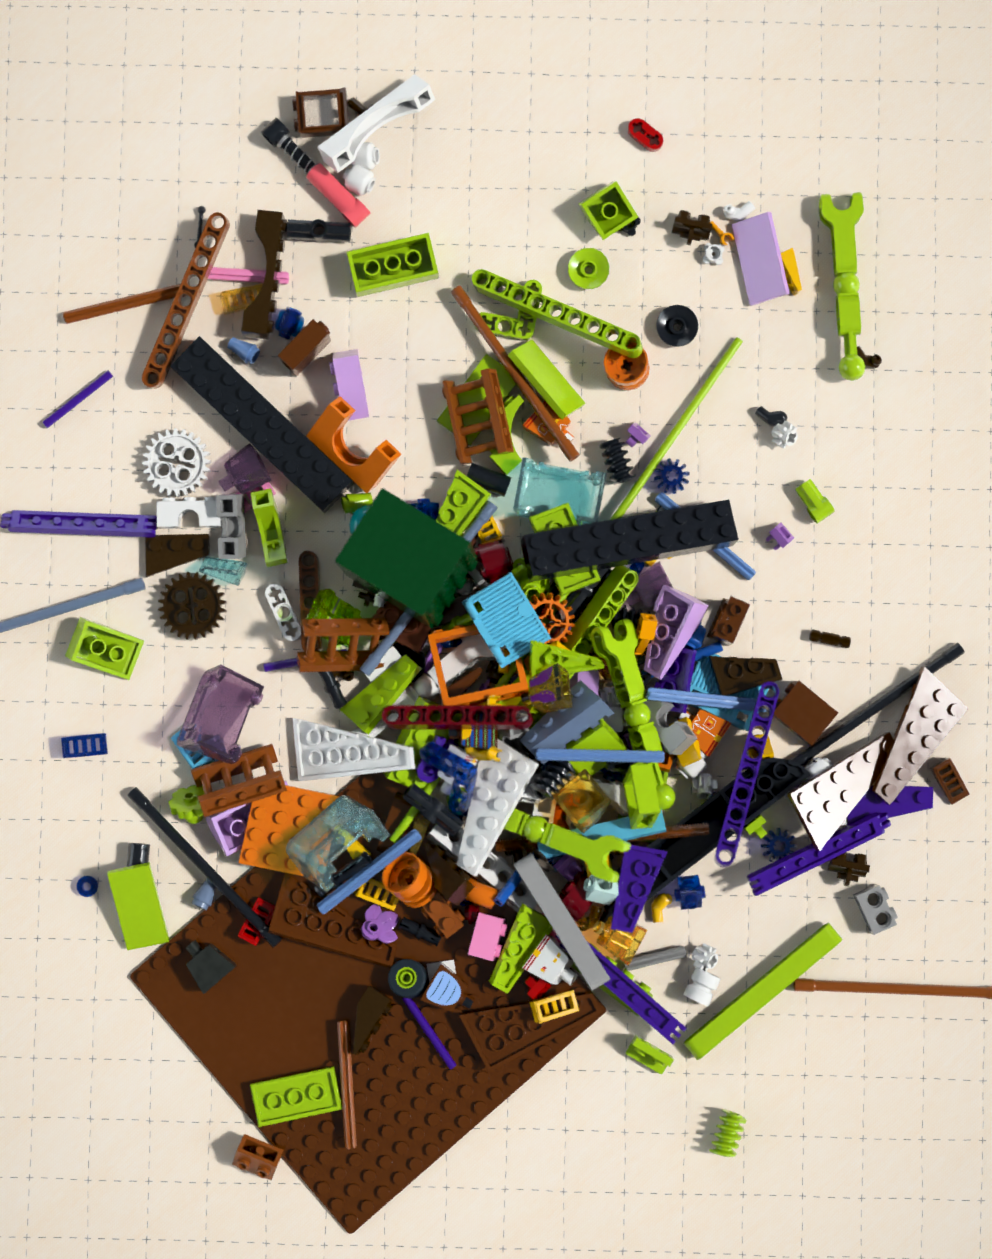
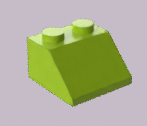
[578,181,638,240]

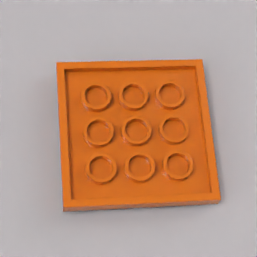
[239,785,340,880]

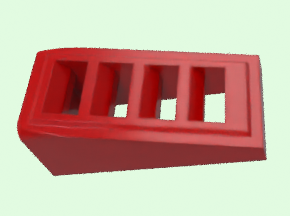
[238,897,275,946]

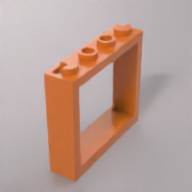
[428,624,529,706]

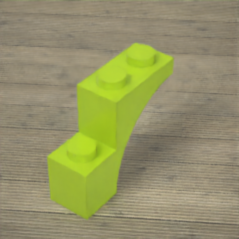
[488,395,524,475]

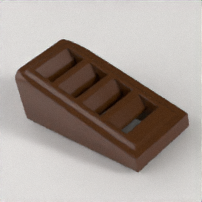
[447,667,483,697]
[929,758,970,805]

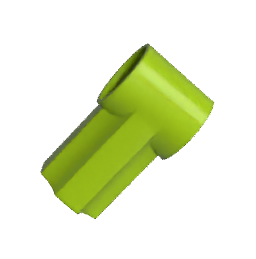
[795,479,835,524]

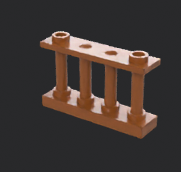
[442,368,514,464]
[296,618,390,672]
[191,744,287,817]

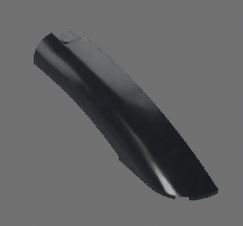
[616,758,811,901]

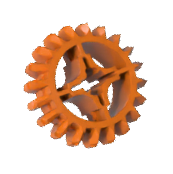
[528,593,575,644]

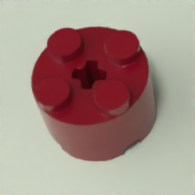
[474,536,513,584]
[558,871,595,921]

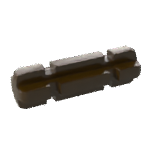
[809,629,851,648]

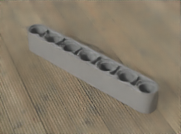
[513,853,610,991]

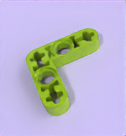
[474,280,542,341]

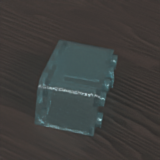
[513,457,607,525]
[286,795,390,892]

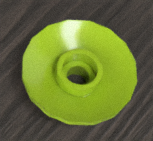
[568,248,609,289]

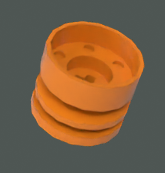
[604,342,650,391]
[382,852,437,908]

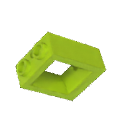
[623,762,661,829]

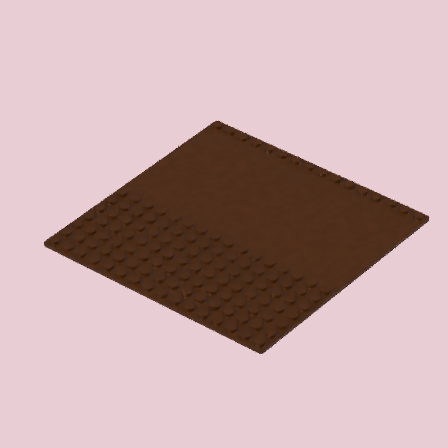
[130,772,606,1234]

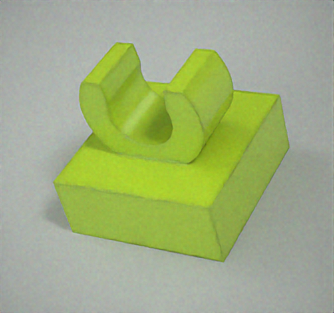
[743,815,768,839]

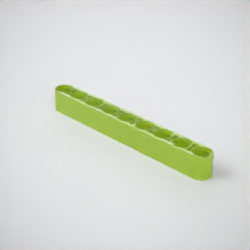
[471,269,643,358]
[518,566,639,729]
[683,922,842,1060]

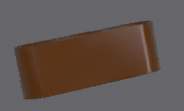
[377,792,412,852]

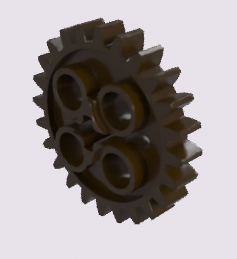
[158,572,227,640]

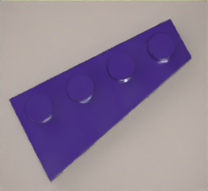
[846,785,933,826]
[610,845,668,933]

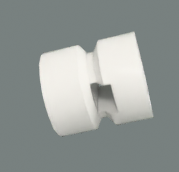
[684,967,721,1006]

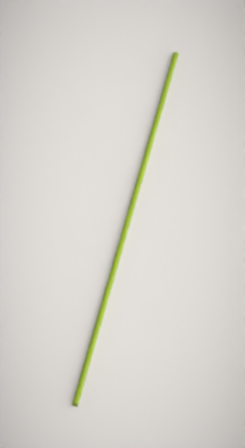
[390,337,743,843]

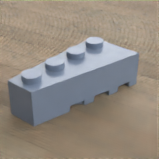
[520,680,614,764]

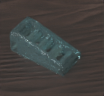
[199,557,248,586]

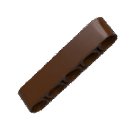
[298,550,322,652]

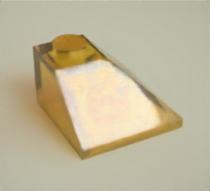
[553,769,611,833]

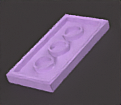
[732,212,790,306]

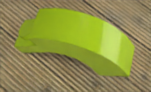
[250,488,288,567]

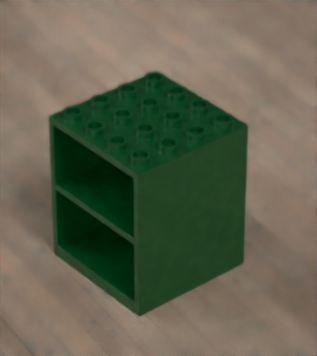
[335,488,478,629]

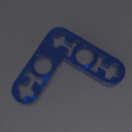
[420,742,478,815]

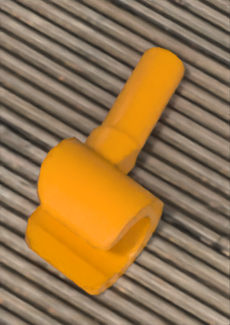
[710,221,734,246]

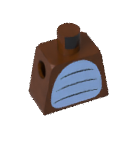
[420,962,475,1012]

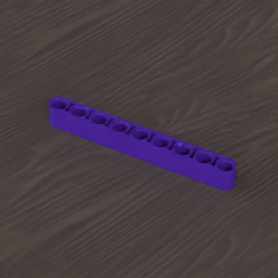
[714,681,779,868]

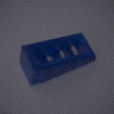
[61,733,108,759]

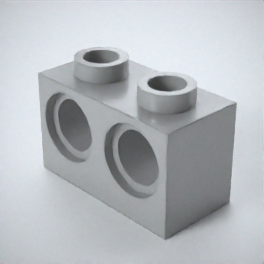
[853,884,898,935]

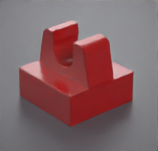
[525,976,552,1000]

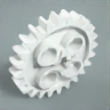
[142,428,212,497]

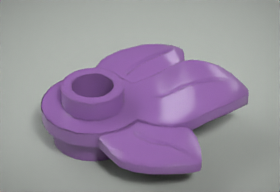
[361,904,399,943]

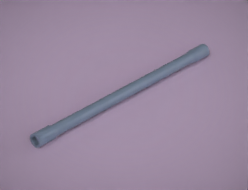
[359,501,498,676]
[0,577,146,633]

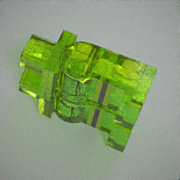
[306,588,362,648]

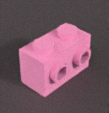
[468,912,508,961]

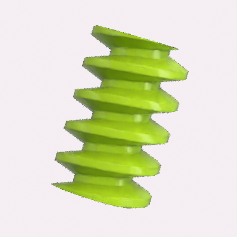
[709,1109,747,1157]

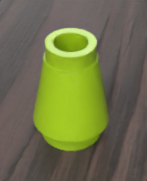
[341,493,373,514]

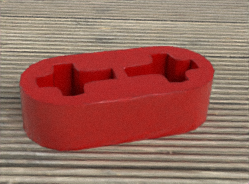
[628,118,663,152]

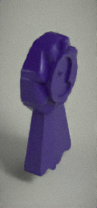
[415,735,459,783]

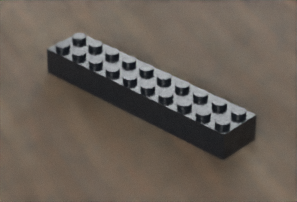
[170,336,354,514]
[520,499,739,582]

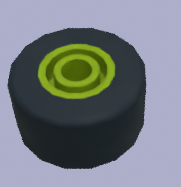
[388,959,429,998]

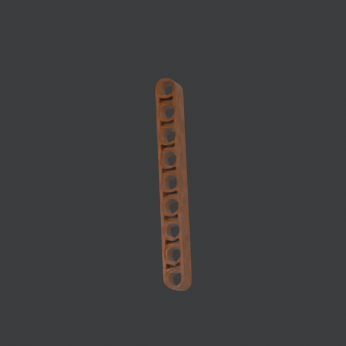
[142,212,230,389]

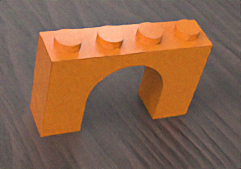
[306,396,402,493]

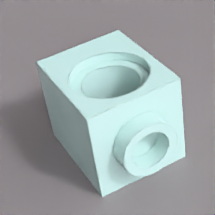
[584,875,618,905]

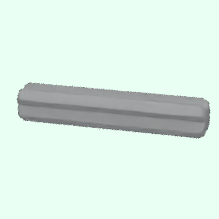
[624,946,686,971]

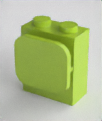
[565,718,626,780]

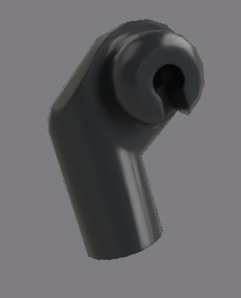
[755,406,787,426]

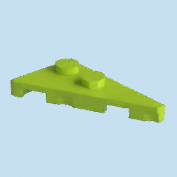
[529,640,604,678]

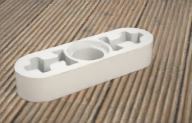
[265,584,301,641]

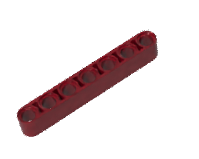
[382,705,533,730]

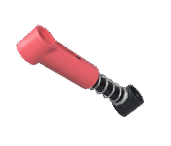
[261,117,370,228]

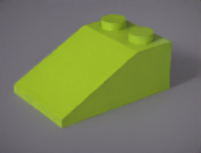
[65,617,144,680]

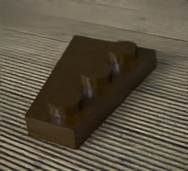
[145,534,210,578]
[709,656,782,696]

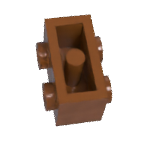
[421,891,465,938]
[232,1134,284,1180]

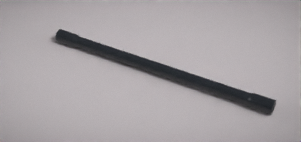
[790,642,965,766]
[127,787,282,948]

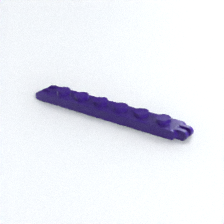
[0,510,157,537]
[747,812,891,896]
[556,935,687,1044]

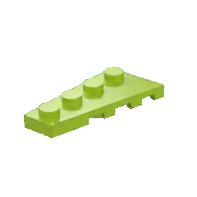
[436,469,491,536]
[339,655,422,735]
[489,903,553,994]

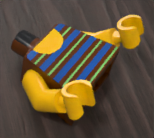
[449,695,502,762]

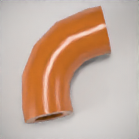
[459,870,498,909]

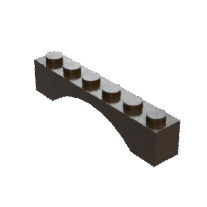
[241,210,288,340]

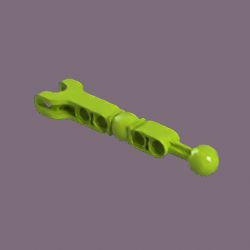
[819,192,865,381]
[591,619,675,811]
[446,786,631,882]

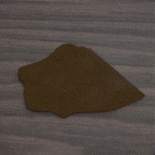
[516,839,554,872]

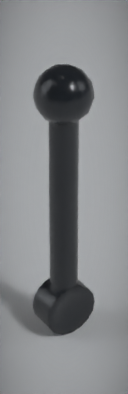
[194,206,206,248]

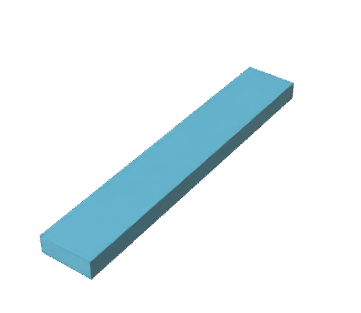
[537,810,667,859]

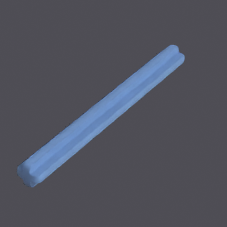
[655,492,756,580]
[646,687,767,712]
[536,749,665,763]
[317,829,422,914]

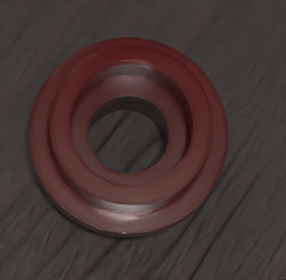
[465,903,480,925]

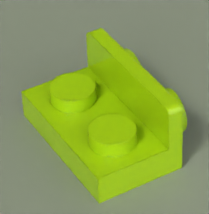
[626,1035,674,1074]

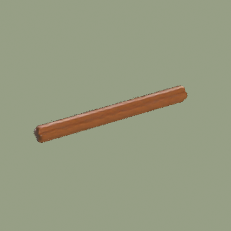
[63,284,180,324]
[337,1020,357,1149]

